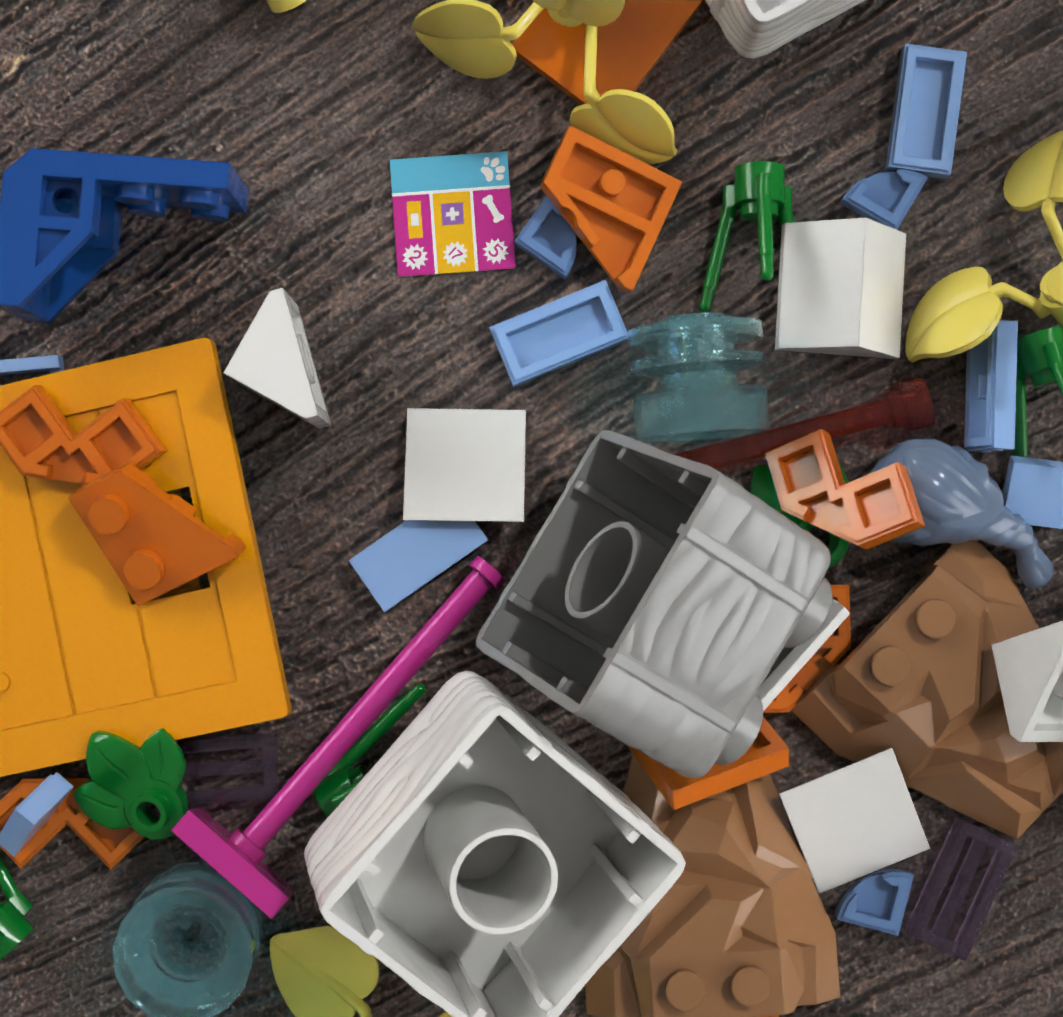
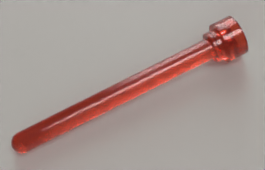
[673,377,935,469]

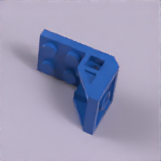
[0,148,249,323]

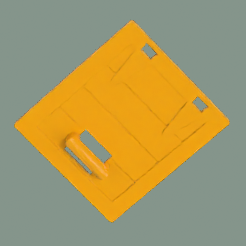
[0,338,292,777]

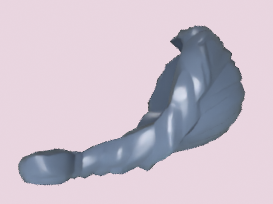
[871,439,1054,589]

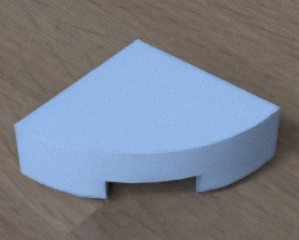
[0,772,74,857]

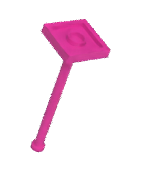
[171,556,505,919]

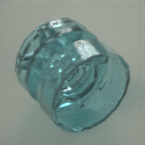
[627,313,770,442]
[112,861,264,1017]

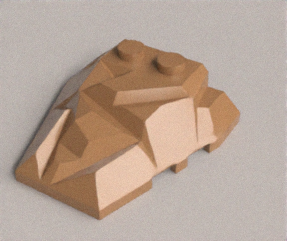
[791,540,1063,839]
[585,754,840,1017]

